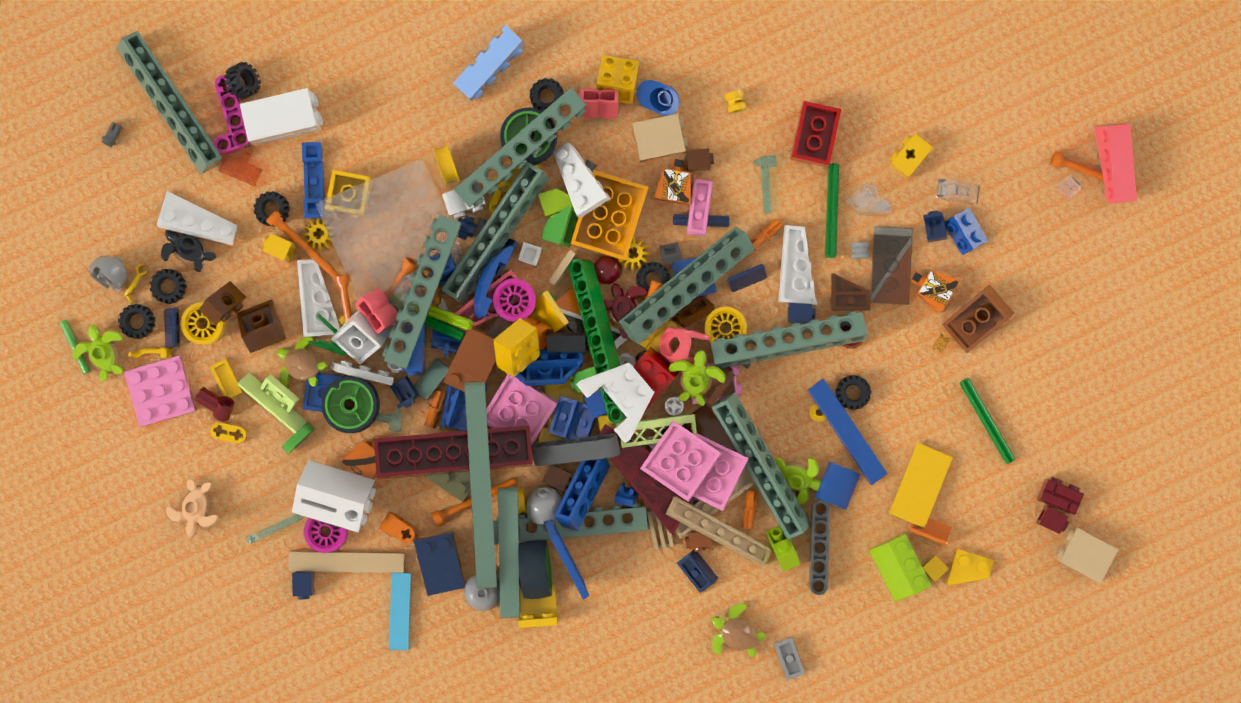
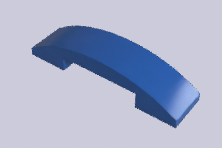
[302,142,324,219]
[474,246,514,319]

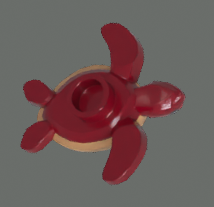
[603,283,648,339]

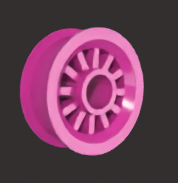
[493,278,536,321]
[304,518,348,553]

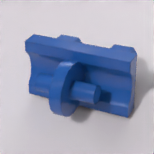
[431,331,462,357]

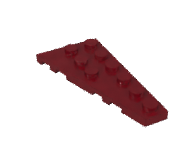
[598,424,696,535]

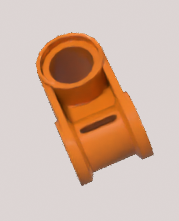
[379,511,418,543]

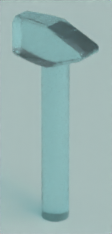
[753,155,776,214]
[348,408,402,432]
[246,514,302,545]

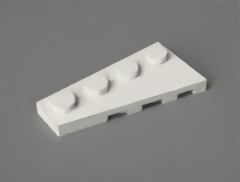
[157,191,238,245]
[778,225,817,305]
[297,259,340,337]

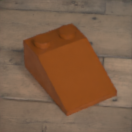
[942,284,1014,353]
[443,327,496,392]

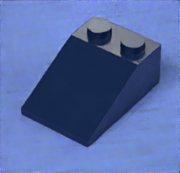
[414,531,465,596]

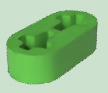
[282,422,315,454]

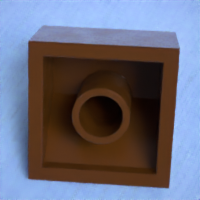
[236,299,286,353]

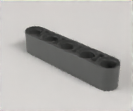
[531,434,621,466]
[809,500,830,595]

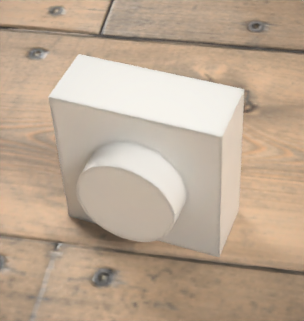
[518,242,542,266]

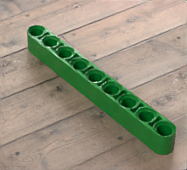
[569,259,627,423]

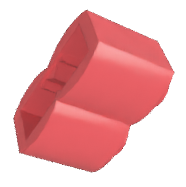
[580,88,619,119]
[356,288,398,334]

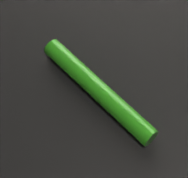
[59,320,91,374]

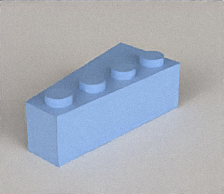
[454,25,524,101]

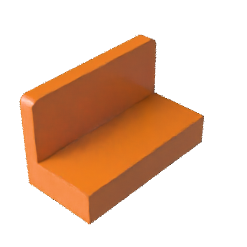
[909,518,952,546]

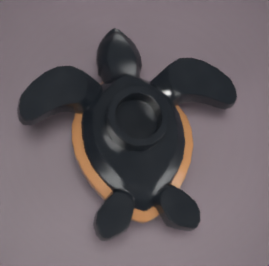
[161,230,216,272]

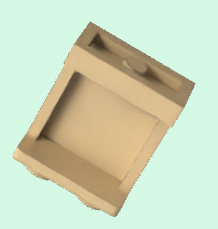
[633,114,688,163]
[1056,527,1119,584]

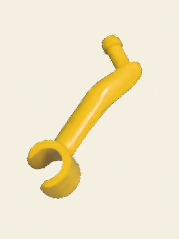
[124,264,149,305]
[128,348,172,358]

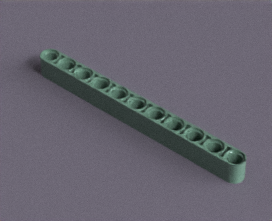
[464,381,497,589]

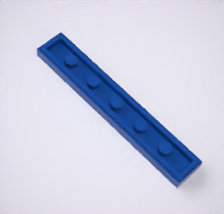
[807,379,887,485]

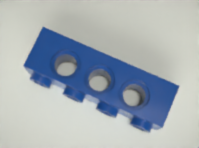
[554,458,611,531]

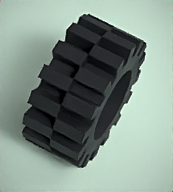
[224,62,261,99]
[530,78,564,111]
[253,191,290,227]
[636,262,671,292]
[150,269,187,304]
[118,304,156,339]
[836,375,871,410]

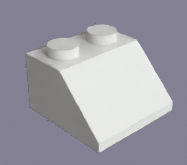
[331,310,390,365]

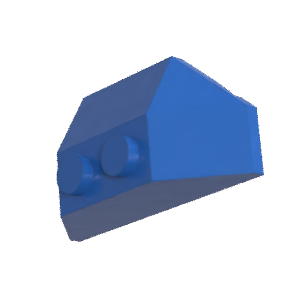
[515,349,583,386]

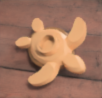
[166,479,218,538]

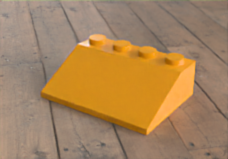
[570,170,648,261]

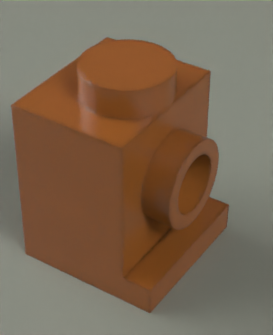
[685,531,714,552]

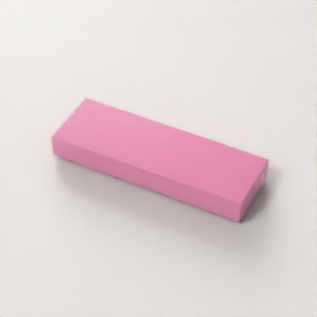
[687,179,713,237]

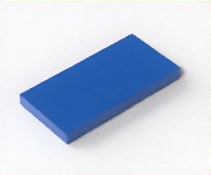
[545,520,589,600]

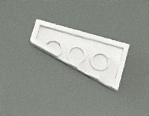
[553,142,611,218]

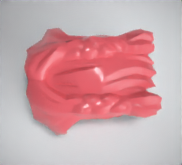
[659,326,710,363]

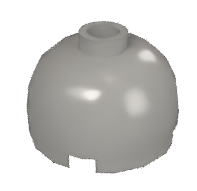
[87,256,127,292]
[526,487,562,524]
[464,574,500,611]

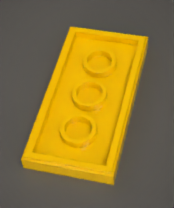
[888,442,953,529]

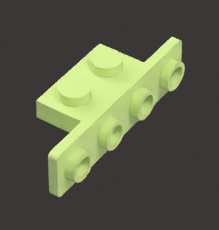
[237,373,307,433]

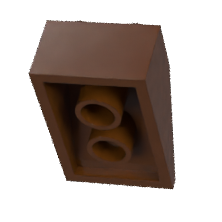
[682,403,737,452]

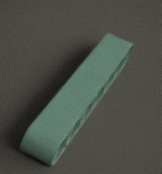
[498,487,520,618]

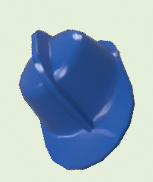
[636,80,680,116]

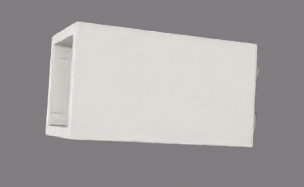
[240,88,323,146]
[292,460,376,532]

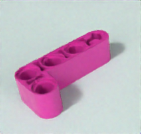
[214,75,251,155]

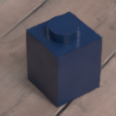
[787,303,816,324]
[292,571,315,600]

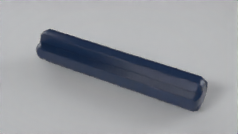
[673,214,730,227]

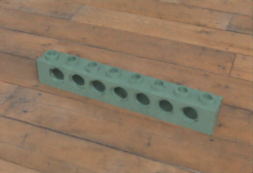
[117,31,222,174]
[454,88,587,208]
[442,162,550,305]
[382,215,462,369]
[619,226,755,344]
[711,312,868,369]
[712,392,811,540]
[493,503,648,545]

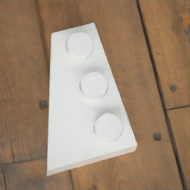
[330,361,394,385]

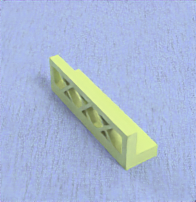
[616,414,697,448]

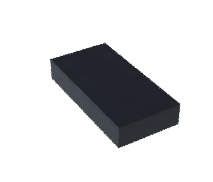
[546,332,586,353]

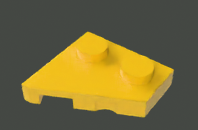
[946,549,994,585]

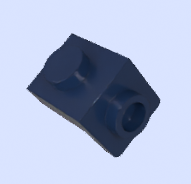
[923,211,947,242]
[390,375,419,409]

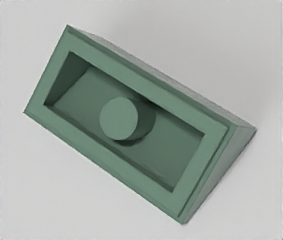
[414,358,449,400]

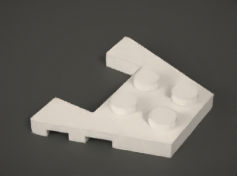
[576,363,654,443]

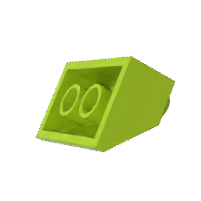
[869,533,932,602]

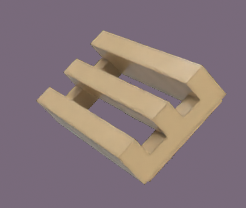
[549,250,578,287]
[647,511,674,550]

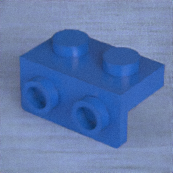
[945,208,988,255]
[444,389,467,431]

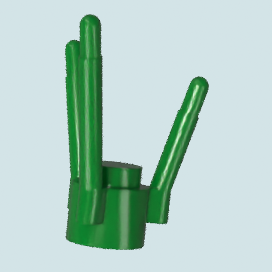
[308,313,346,356]

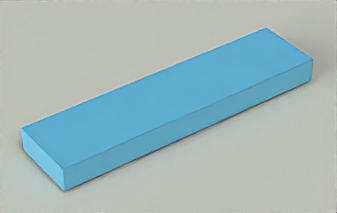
[389,573,411,650]

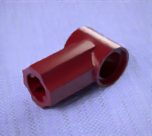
[195,387,234,422]

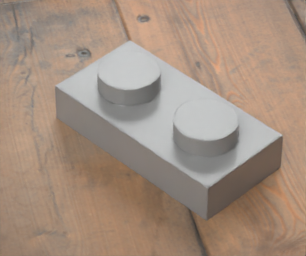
[774,637,805,680]

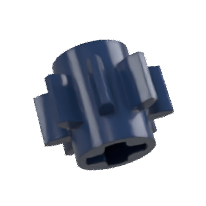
[457,215,477,240]

